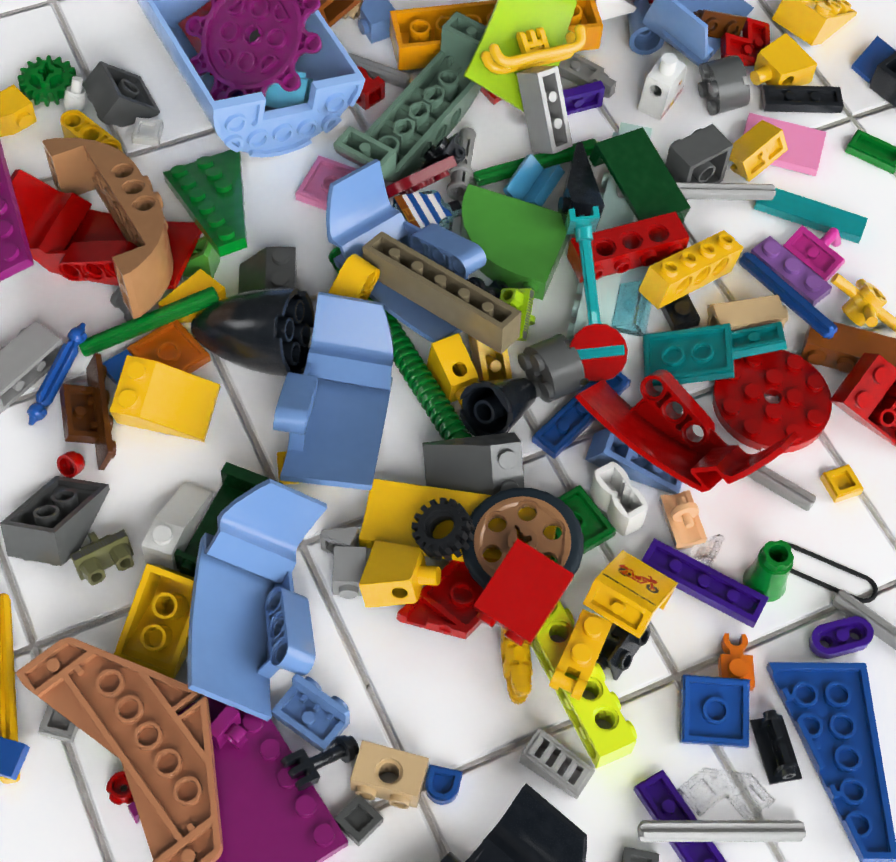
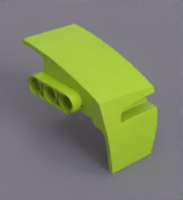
[463,0,577,112]

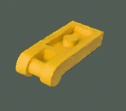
[549,609,613,701]

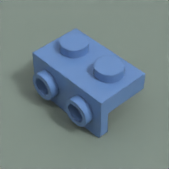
[271,673,350,752]

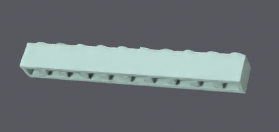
[566,122,652,341]

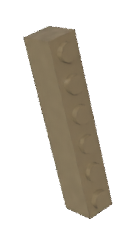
[362,231,521,354]

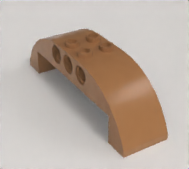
[42,138,174,319]

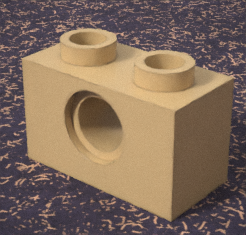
[350,740,429,809]

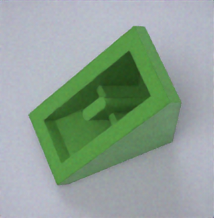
[182,236,220,278]

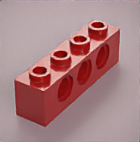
[567,211,689,283]

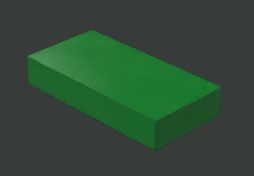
[845,129,896,174]

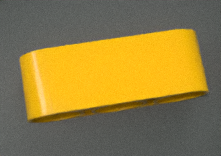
[60,110,123,152]
[328,253,380,300]

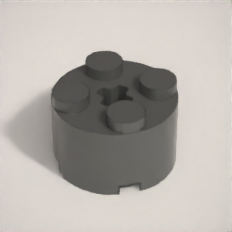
[698,55,750,116]
[518,334,585,403]

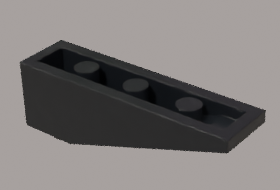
[558,142,605,229]

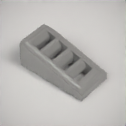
[519,728,595,799]

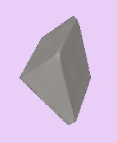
[320,527,359,555]

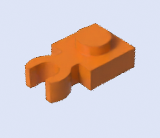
[718,633,755,691]

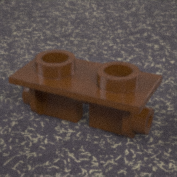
[693,9,747,38]

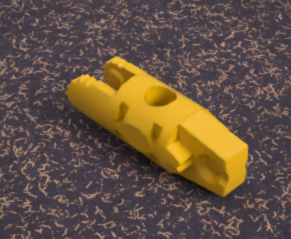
[500,627,533,705]

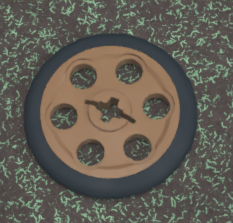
[461,488,584,589]

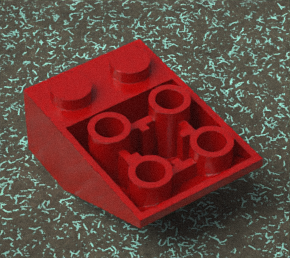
[830,352,896,447]

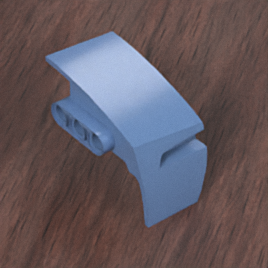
[273,292,394,490]

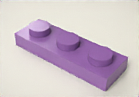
[750,236,832,306]

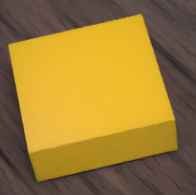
[820,464,864,503]

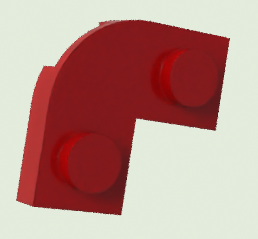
[720,17,770,67]

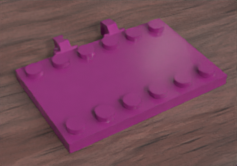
[127,696,348,862]

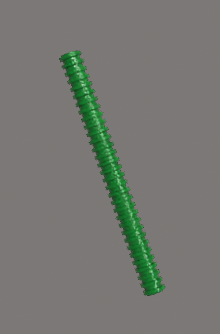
[328,247,473,440]

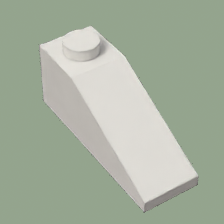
[141,482,213,571]

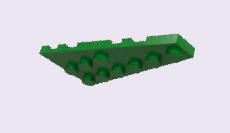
[163,149,248,257]

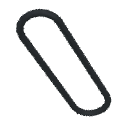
[788,543,878,603]

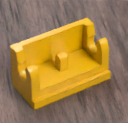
[729,120,788,182]

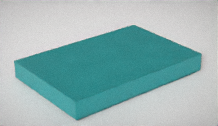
[643,323,735,386]

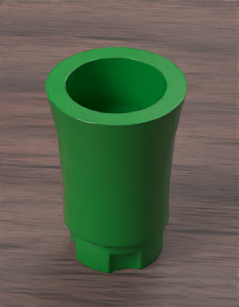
[743,540,794,602]

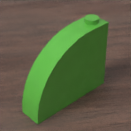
[460,184,571,300]

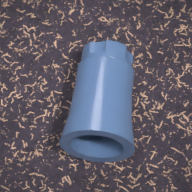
[627,0,664,55]

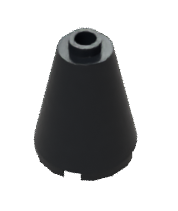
[459,378,537,436]

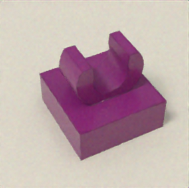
[211,705,248,750]

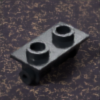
[420,133,466,170]
[596,625,651,681]
[750,710,802,785]

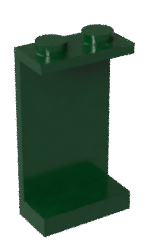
[589,127,691,223]
[174,462,283,577]

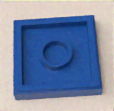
[680,675,750,748]

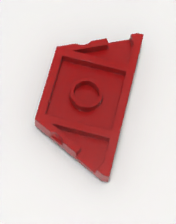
[396,560,484,640]

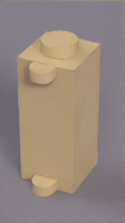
[707,295,788,331]

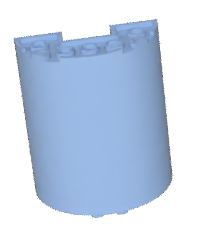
[137,0,366,158]

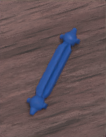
[27,322,87,426]

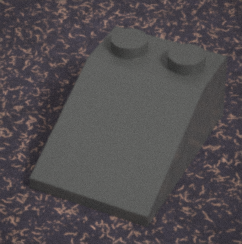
[422,432,525,495]
[0,476,110,566]

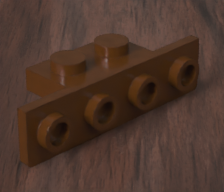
[59,353,116,470]

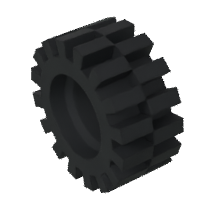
[411,498,475,561]

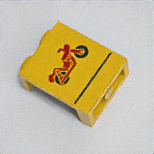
[583,550,678,638]

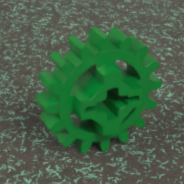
[17,55,77,107]

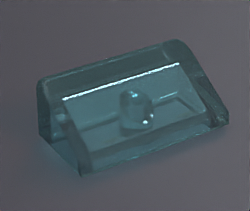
[611,280,651,337]

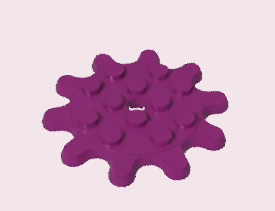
[185,0,322,101]

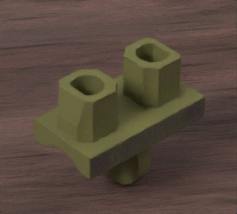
[70,529,134,586]

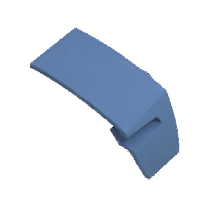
[642,0,754,67]
[326,159,487,343]
[187,478,327,721]

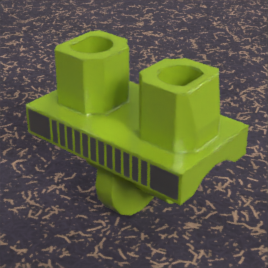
[500,288,536,341]

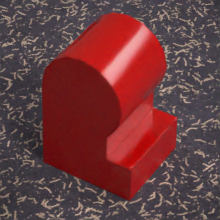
[356,66,385,110]

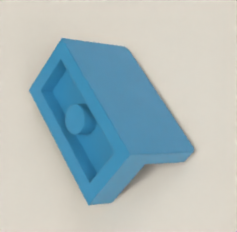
[503,154,565,207]

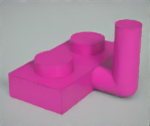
[783,225,845,282]

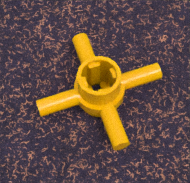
[830,273,896,332]

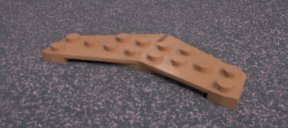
[15,637,223,862]

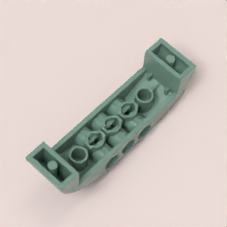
[333,11,486,182]

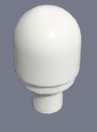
[63,76,87,112]

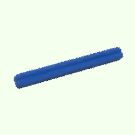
[739,252,838,339]

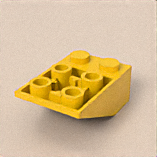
[772,0,857,46]

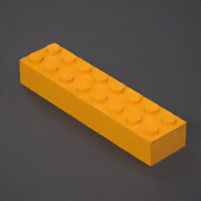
[389,0,603,71]

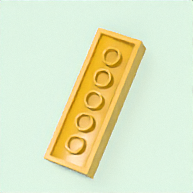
[359,479,557,562]

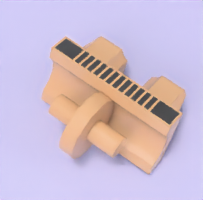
[659,490,707,550]

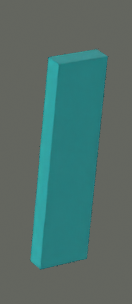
[754,188,868,244]

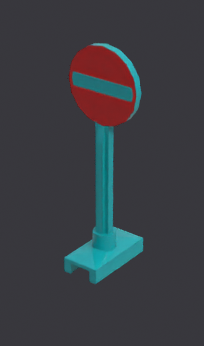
[565,206,628,382]

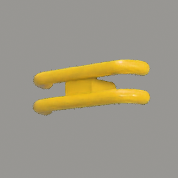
[481,24,587,75]

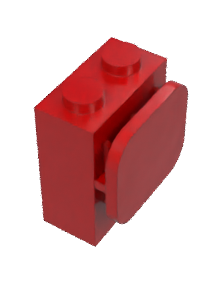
[473,538,574,646]

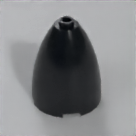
[191,287,315,377]

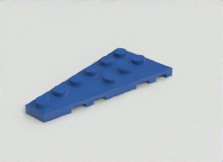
[766,662,896,862]

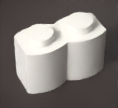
[590,461,648,537]

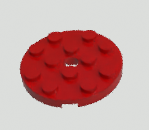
[712,350,832,453]

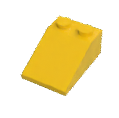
[109,355,221,442]
[114,563,194,679]

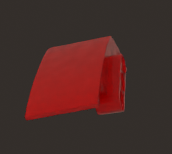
[11,169,202,289]
[575,369,799,492]

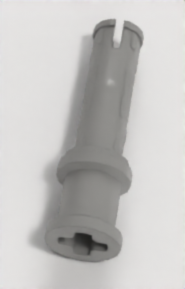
[446,127,476,201]

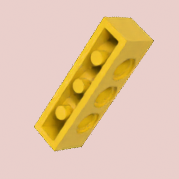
[638,230,744,309]

